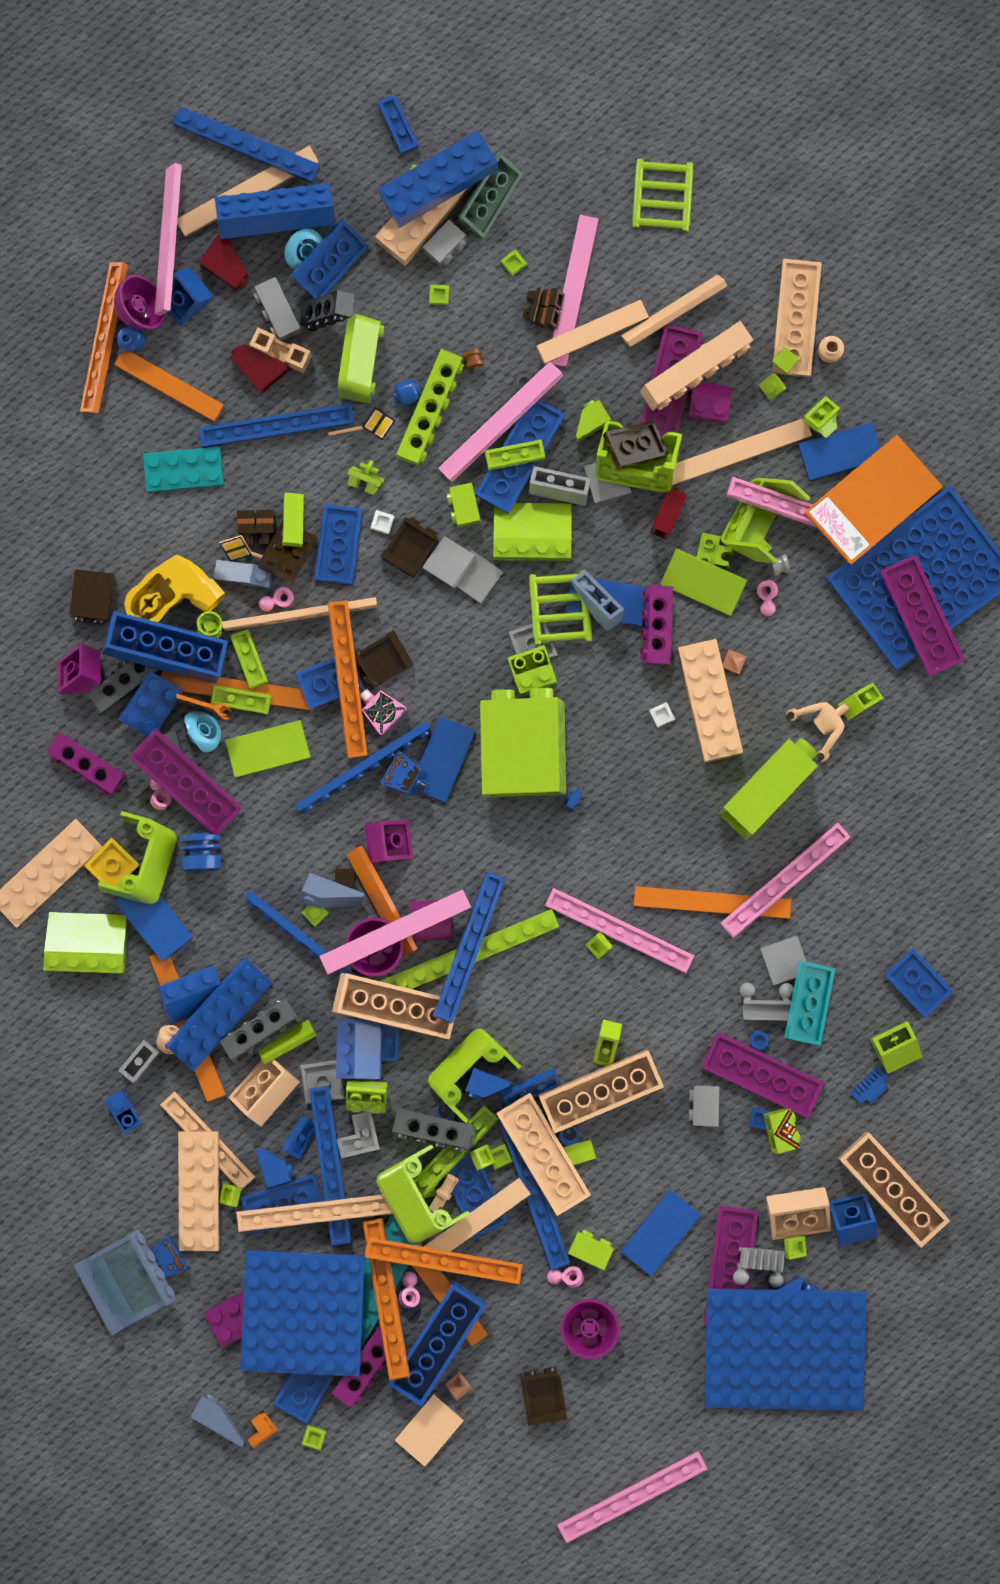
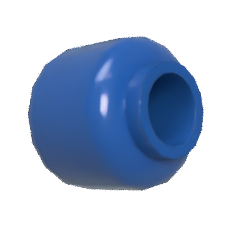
[117,326,145,352]
[392,379,422,407]

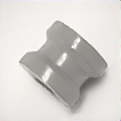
[770,554,790,577]

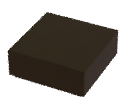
[335,868,355,889]

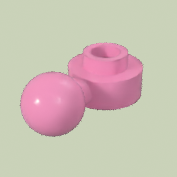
[757,580,778,616]
[259,587,294,611]
[149,778,171,810]
[547,1266,584,1288]
[399,1271,420,1308]

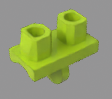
[348,460,385,495]

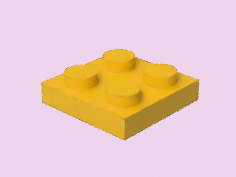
[84,837,140,887]

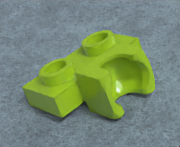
[697,533,734,569]

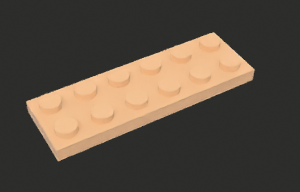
[772,259,821,377]
[0,819,103,928]
[496,1093,591,1216]
[178,1131,220,1251]

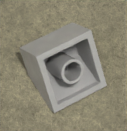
[689,1086,719,1127]

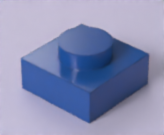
[564,789,583,810]

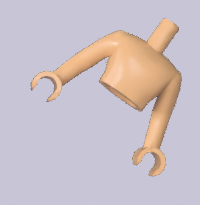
[786,702,849,762]

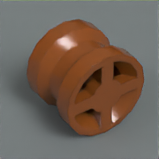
[462,349,484,370]

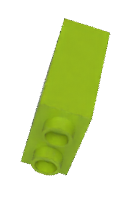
[480,688,566,797]
[718,738,818,840]

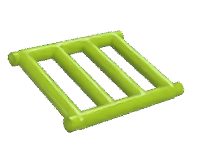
[632,158,693,232]
[529,570,592,645]

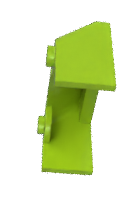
[338,313,384,403]
[721,478,810,564]
[98,811,177,905]
[428,1029,521,1123]
[376,1144,470,1243]

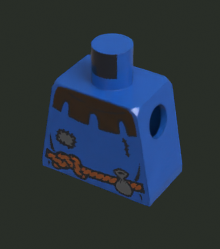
[380,751,430,797]
[138,1235,188,1279]

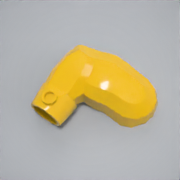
[124,555,225,622]

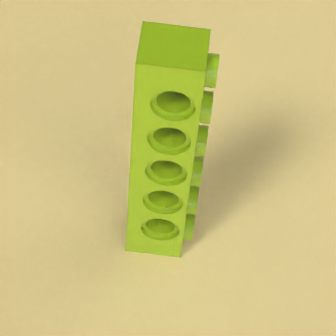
[396,349,465,466]

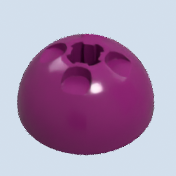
[114,275,165,331]
[345,918,403,976]
[560,1299,620,1359]

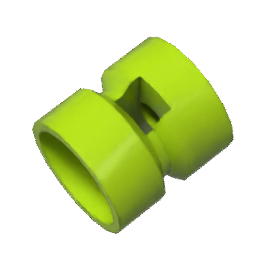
[197,611,222,638]

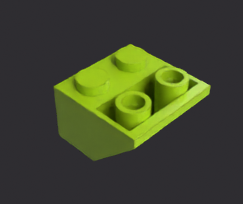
[508,645,557,697]
[870,1021,923,1074]
[346,1080,388,1114]

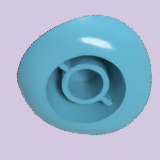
[284,228,323,270]
[184,711,221,752]

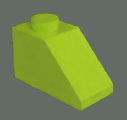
[576,400,611,442]
[838,682,884,721]
[592,1019,622,1066]

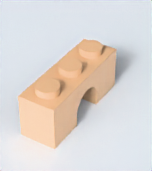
[250,328,312,373]

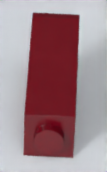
[198,234,249,292]
[230,344,290,394]
[650,487,687,540]

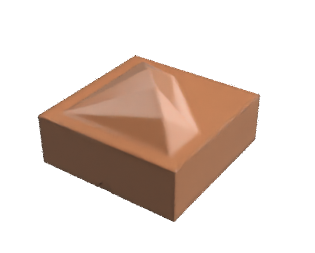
[722,649,747,675]
[444,1372,472,1401]

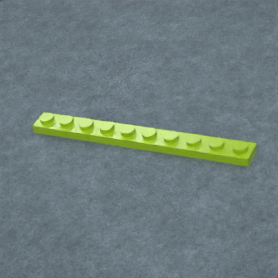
[379,909,559,989]

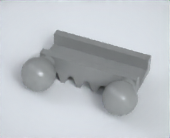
[740,982,794,1021]
[733,1247,785,1288]

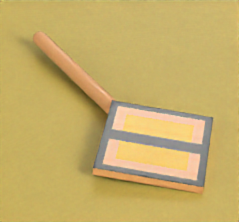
[328,407,396,441]
[219,535,263,562]

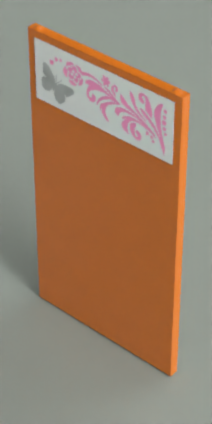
[804,435,943,565]

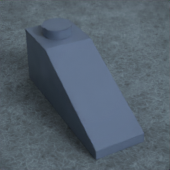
[213,560,273,590]
[571,570,624,632]
[299,873,364,908]
[191,1394,245,1447]

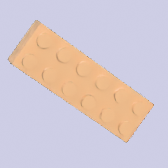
[375,183,477,266]
[640,321,753,411]
[677,639,743,763]
[332,973,455,1039]
[538,1049,664,1133]
[837,1132,950,1248]

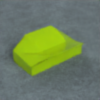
[802,396,840,438]

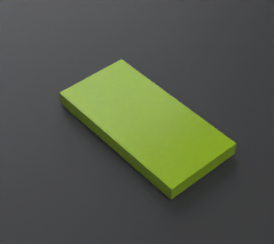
[660,548,747,616]
[225,720,311,778]

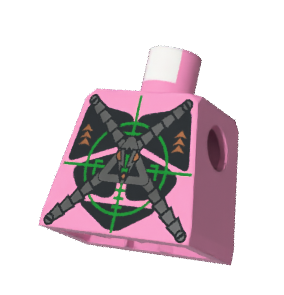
[360,689,407,737]

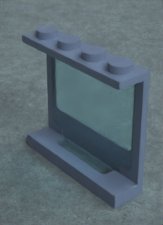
[74,1230,176,1335]

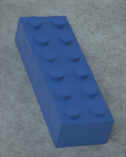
[378,130,499,228]
[214,184,335,239]
[102,611,228,684]
[388,1281,487,1407]

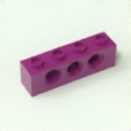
[640,585,673,665]
[47,732,126,795]
[331,1326,386,1408]

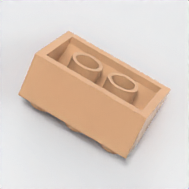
[228,1059,299,1127]
[766,1187,831,1240]

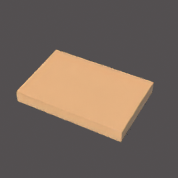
[395,1394,464,1466]

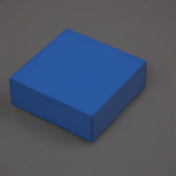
[748,1107,771,1131]

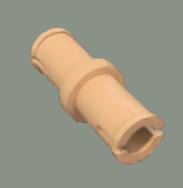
[429,1174,459,1212]

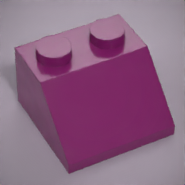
[687,382,732,425]
[58,643,101,694]
[364,820,413,863]
[410,899,452,942]

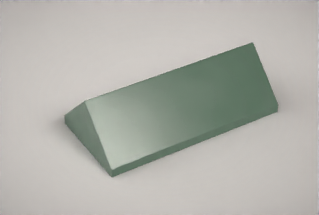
[458,152,523,238]

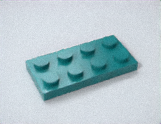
[143,446,224,493]
[784,961,835,1046]

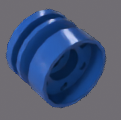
[179,833,222,871]

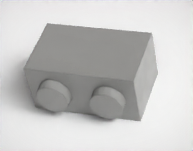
[423,220,466,267]
[118,1040,161,1083]

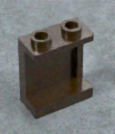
[380,517,438,579]
[69,569,116,625]
[354,630,414,688]
[520,1367,567,1426]

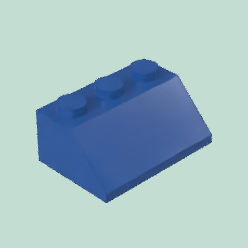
[156,965,221,1025]
[336,1019,382,1079]

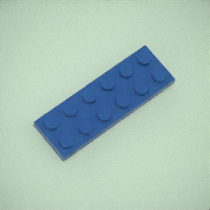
[475,400,565,514]
[165,957,272,1071]

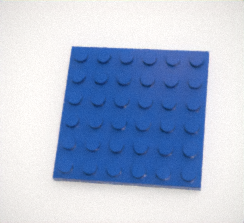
[240,1250,365,1377]

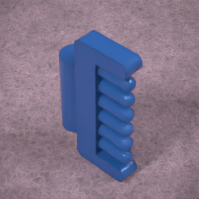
[850,1066,889,1104]

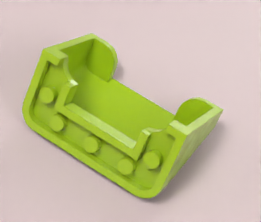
[595,420,682,493]

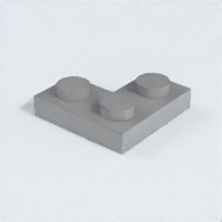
[337,1112,380,1158]

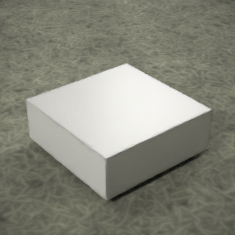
[370,510,395,535]
[649,702,675,728]

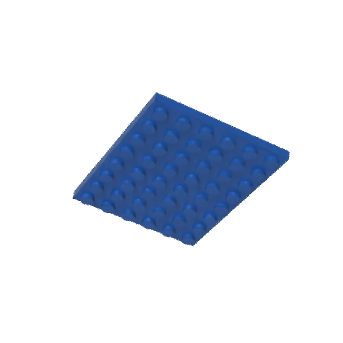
[826,486,1000,671]
[704,1288,867,1411]

